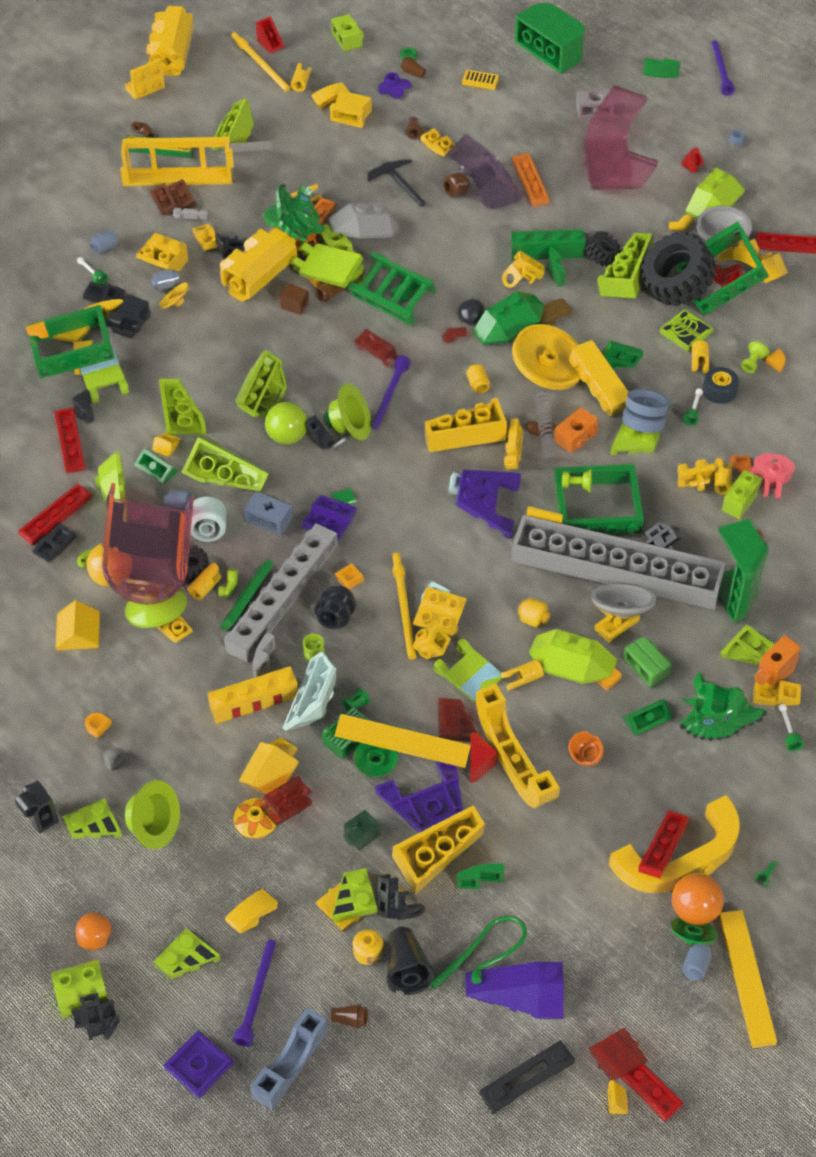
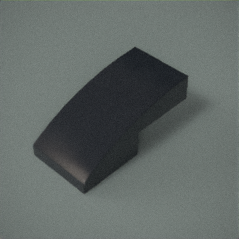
[83,281,126,303]
[32,524,77,563]

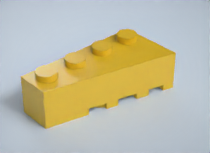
[425,397,507,452]
[392,805,485,895]

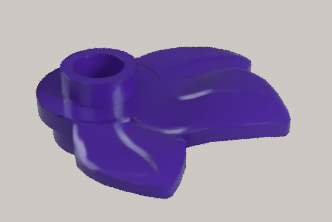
[378,72,412,99]

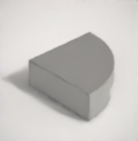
[103,748,127,771]

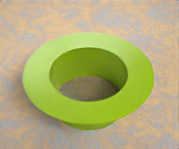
[328,383,371,440]
[125,780,180,849]

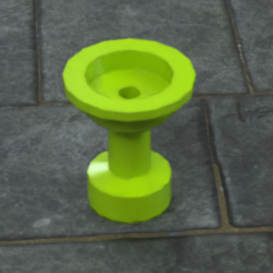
[741,341,770,374]
[562,469,592,493]

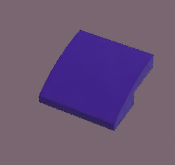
[302,495,357,541]

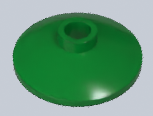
[353,743,398,777]
[670,918,718,945]

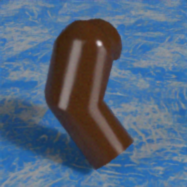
[131,121,154,138]
[525,421,556,437]

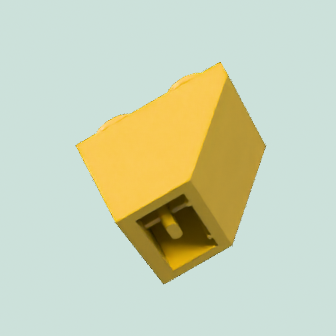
[136,232,188,271]

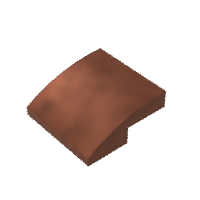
[150,179,197,216]

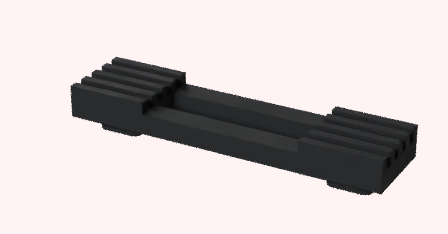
[479,1040,575,1114]

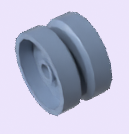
[622,389,670,433]

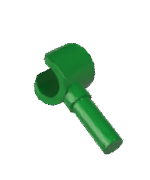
[755,861,777,888]

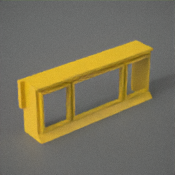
[120,137,234,186]

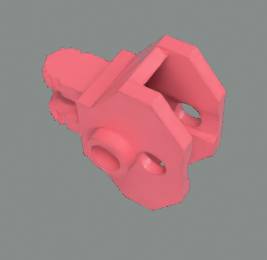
[750,453,795,499]

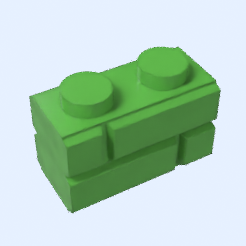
[623,636,672,688]

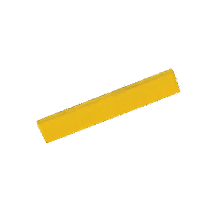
[335,714,471,768]
[719,910,777,1048]

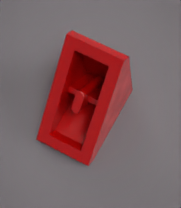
[255,16,285,53]
[470,733,498,783]

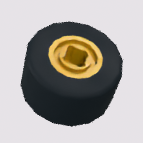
[702,367,739,404]

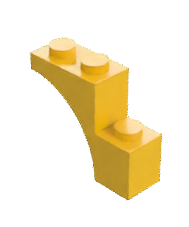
[716,238,788,283]

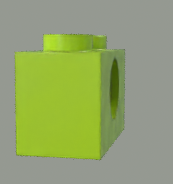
[331,14,364,51]
[722,470,762,520]

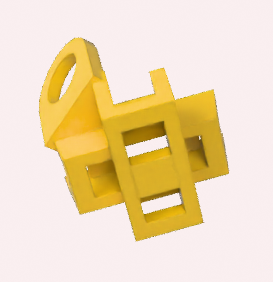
[502,251,545,288]

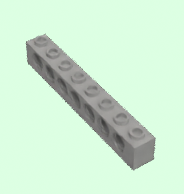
[224,524,338,663]

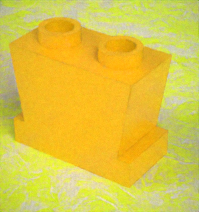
[330,90,372,128]

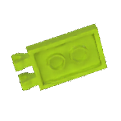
[290,242,363,288]

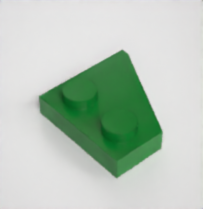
[601,340,644,369]

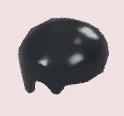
[457,298,486,326]

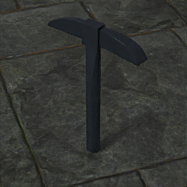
[368,160,426,207]

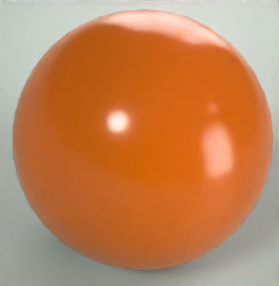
[672,873,724,925]

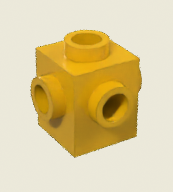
[412,625,451,660]

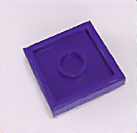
[163,1031,234,1099]

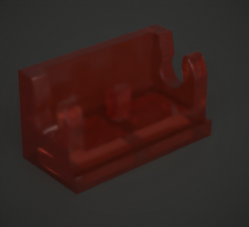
[354,329,397,367]
[261,775,312,826]

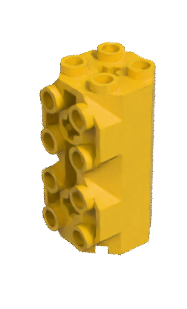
[147,6,194,76]
[220,228,297,302]

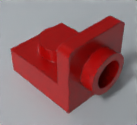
[713,263,743,288]

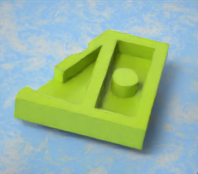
[610,423,660,455]

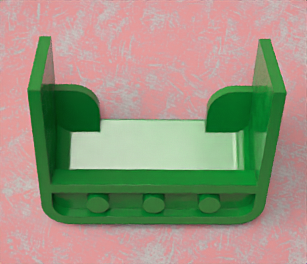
[718,518,769,623]

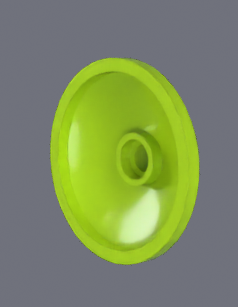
[124,584,187,628]

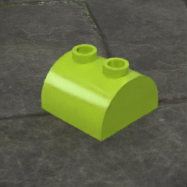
[51,959,108,1019]

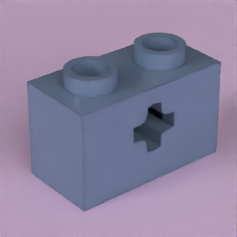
[244,492,293,536]

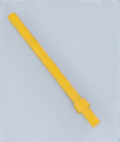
[231,32,290,92]
[392,552,416,660]

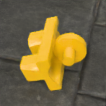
[677,459,715,492]

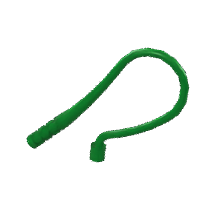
[429,916,527,990]

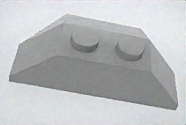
[328,202,400,239]

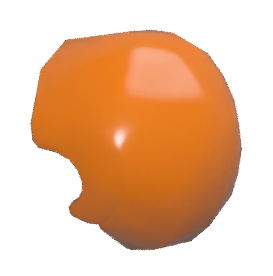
[568,731,604,767]
[75,912,112,951]

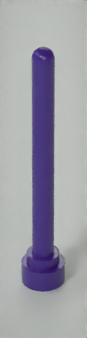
[712,40,735,96]
[371,355,411,430]
[233,939,276,1047]

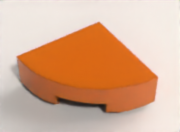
[730,455,752,473]

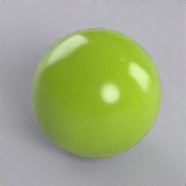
[265,402,308,445]

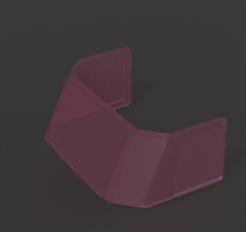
[583,85,658,190]

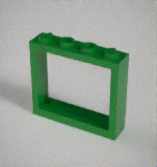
[676,221,769,316]
[27,305,115,379]
[553,464,644,535]

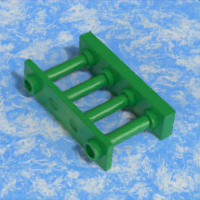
[348,252,436,327]

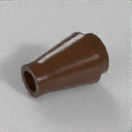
[400,57,426,78]
[405,116,423,140]
[315,283,344,302]
[331,1004,368,1029]

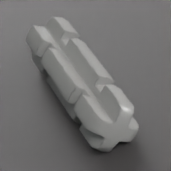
[173,208,209,220]

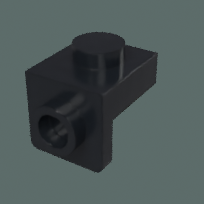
[72,389,95,424]

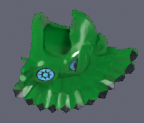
[263,183,325,242]
[680,672,767,742]

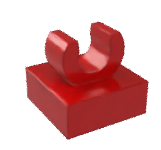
[681,147,704,173]

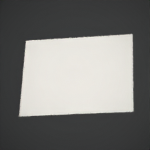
[220,141,273,153]

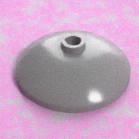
[697,206,752,246]
[592,583,656,618]

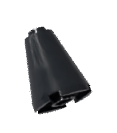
[386,926,435,995]

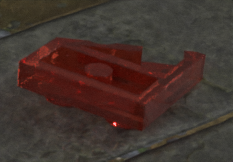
[437,698,482,742]

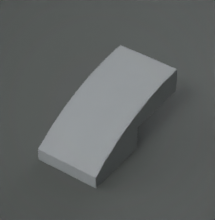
[253,632,276,678]

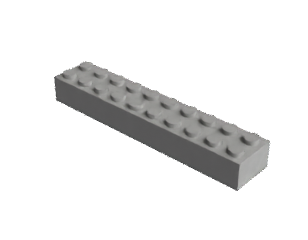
[511,515,726,610]

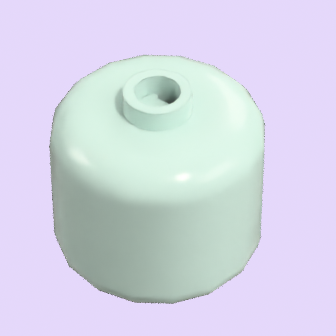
[187,496,227,542]

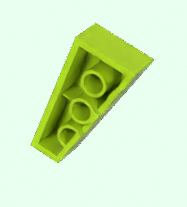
[597,233,654,298]

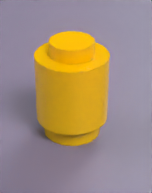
[466,364,490,394]

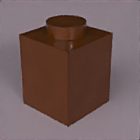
[279,283,309,315]

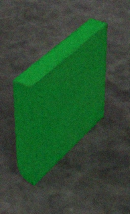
[332,488,357,505]

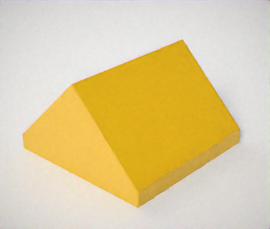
[56,600,100,651]
[239,742,299,801]

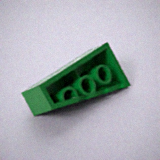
[510,229,586,260]

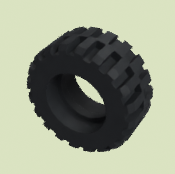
[641,232,716,306]

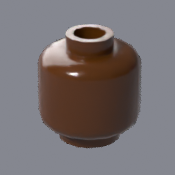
[443,173,470,197]

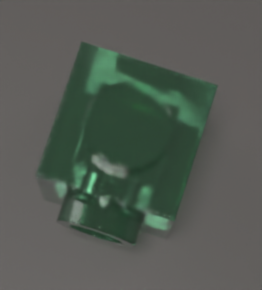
[343,809,380,851]

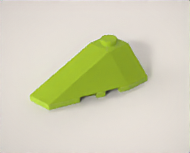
[159,379,207,435]
[181,435,269,492]
[95,451,128,523]

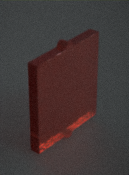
[589,1027,648,1081]

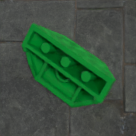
[472,291,545,345]

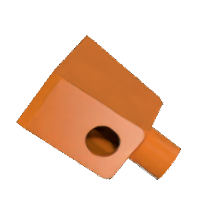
[754,635,802,687]

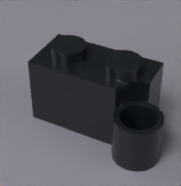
[106,295,151,339]
[15,780,59,834]

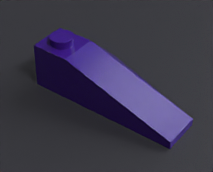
[465,962,564,1019]

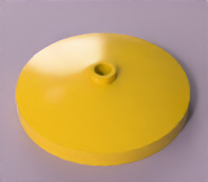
[512,324,581,390]

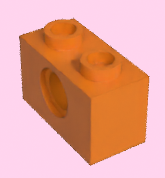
[554,407,599,454]

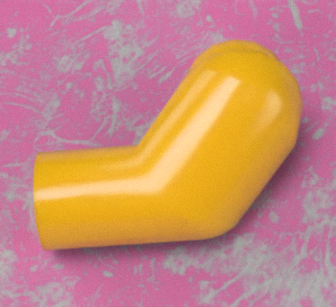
[668,214,693,231]

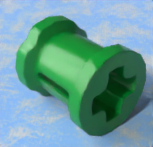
[341,687,370,711]

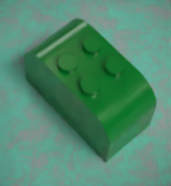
[515,3,585,74]

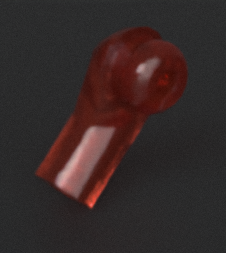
[442,327,467,344]

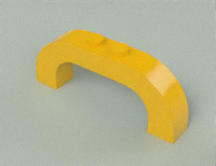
[476,684,560,808]
[609,795,739,893]

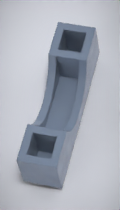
[250,1007,328,1111]

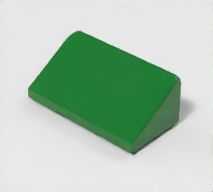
[134,448,179,485]
[622,698,673,736]

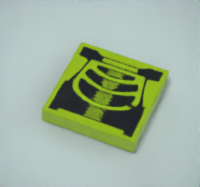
[659,309,713,352]

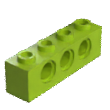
[318,224,365,287]

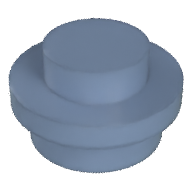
[728,129,746,146]

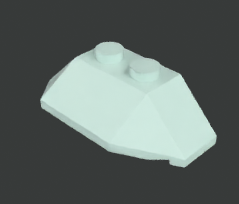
[282,652,336,731]

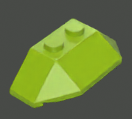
[210,98,254,152]
[685,168,745,219]
[235,349,287,417]
[529,629,617,684]

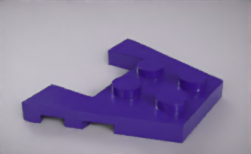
[455,469,521,539]
[375,761,463,833]

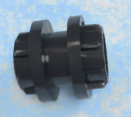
[314,585,357,629]

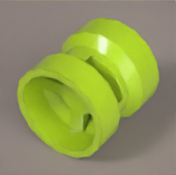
[303,634,325,662]

